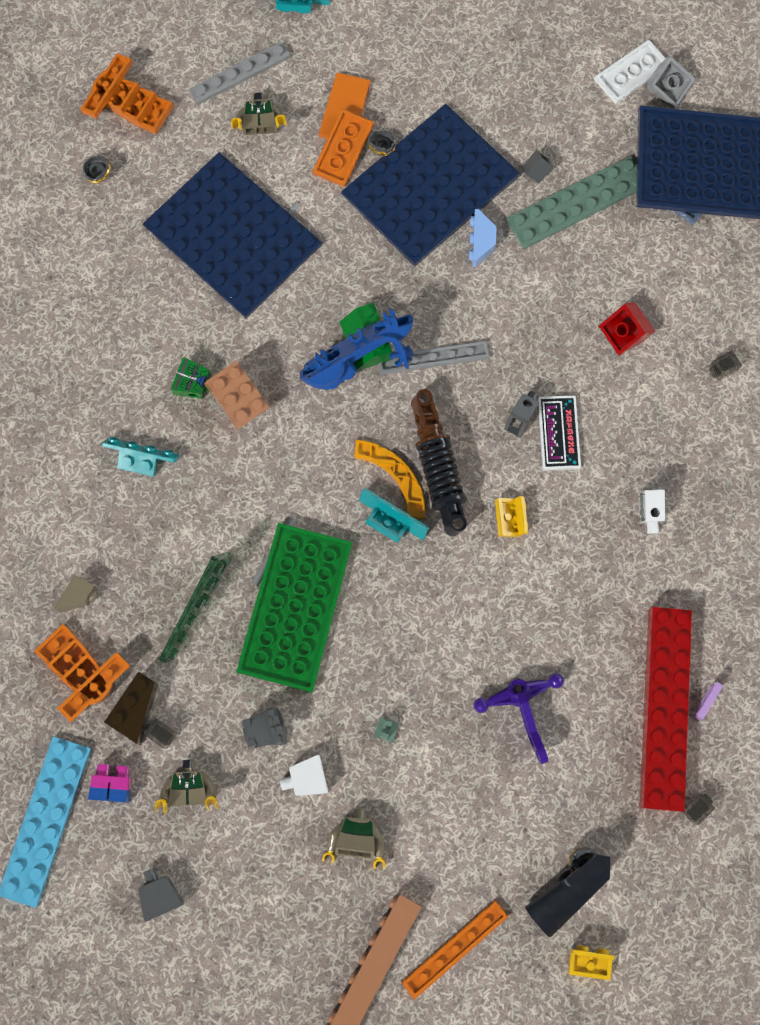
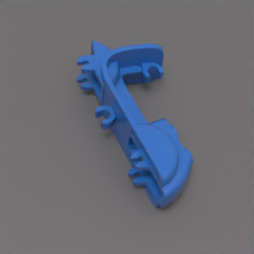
[300,308,414,390]

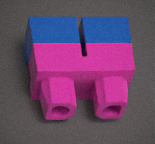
[88,764,132,803]

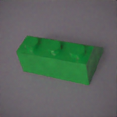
[340,302,392,371]

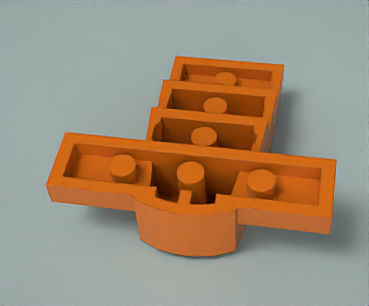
[80,53,175,135]
[34,624,130,723]

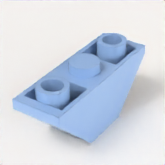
[469,209,496,267]

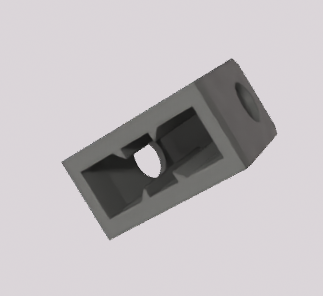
[504,391,539,438]
[138,868,184,922]

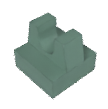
[374,717,398,742]

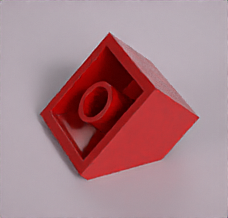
[599,302,656,356]

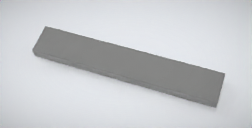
[378,340,490,375]

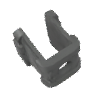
[242,707,287,748]

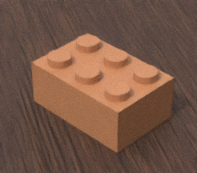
[204,360,269,429]

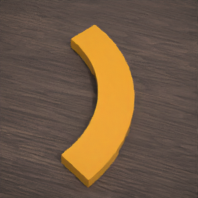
[354,439,426,520]

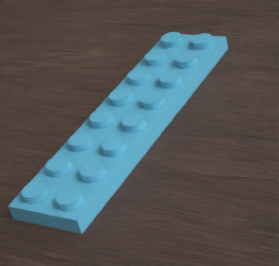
[0,737,92,908]

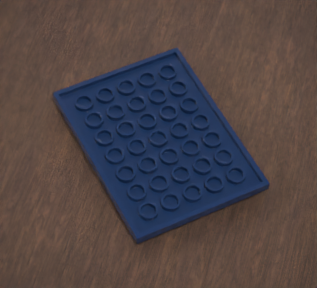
[341,103,520,267]
[636,105,760,219]
[143,152,322,319]

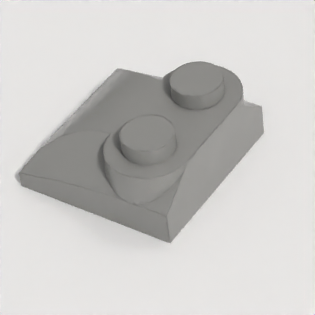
[647,56,695,108]

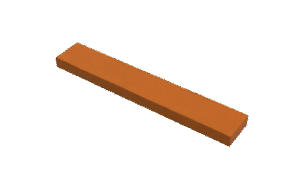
[401,900,509,1000]

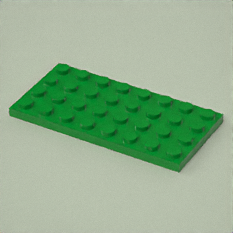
[236,523,353,693]

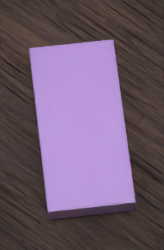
[693,682,723,720]

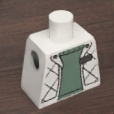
[638,489,665,534]

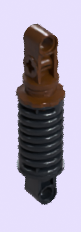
[411,389,467,537]

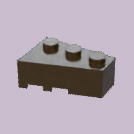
[104,671,158,745]

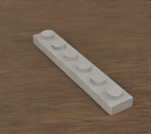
[189,42,290,105]

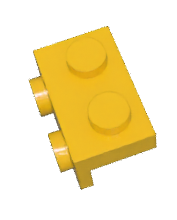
[495,496,529,537]
[568,945,615,981]

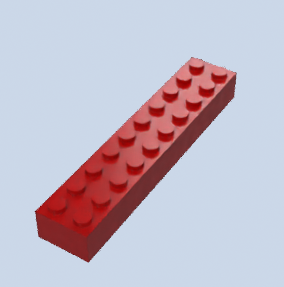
[639,607,692,812]

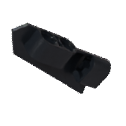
[525,854,610,937]

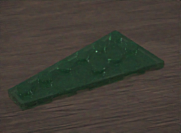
[158,552,234,663]

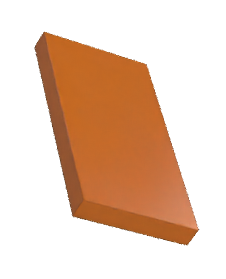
[319,72,371,139]
[312,108,374,187]

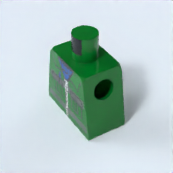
[171,357,212,399]

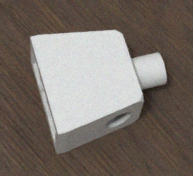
[280,755,329,796]

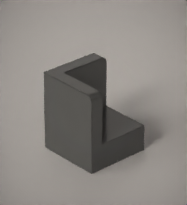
[522,150,553,183]

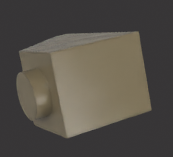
[54,575,98,613]

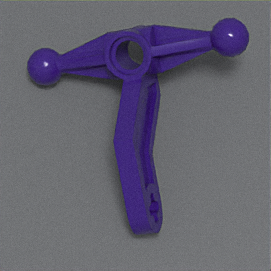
[473,673,564,765]

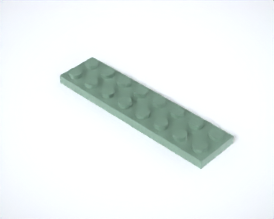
[506,156,637,249]

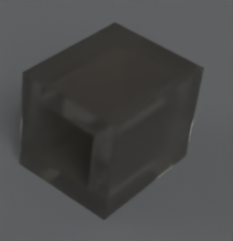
[709,350,742,381]
[144,718,177,749]
[682,793,715,825]

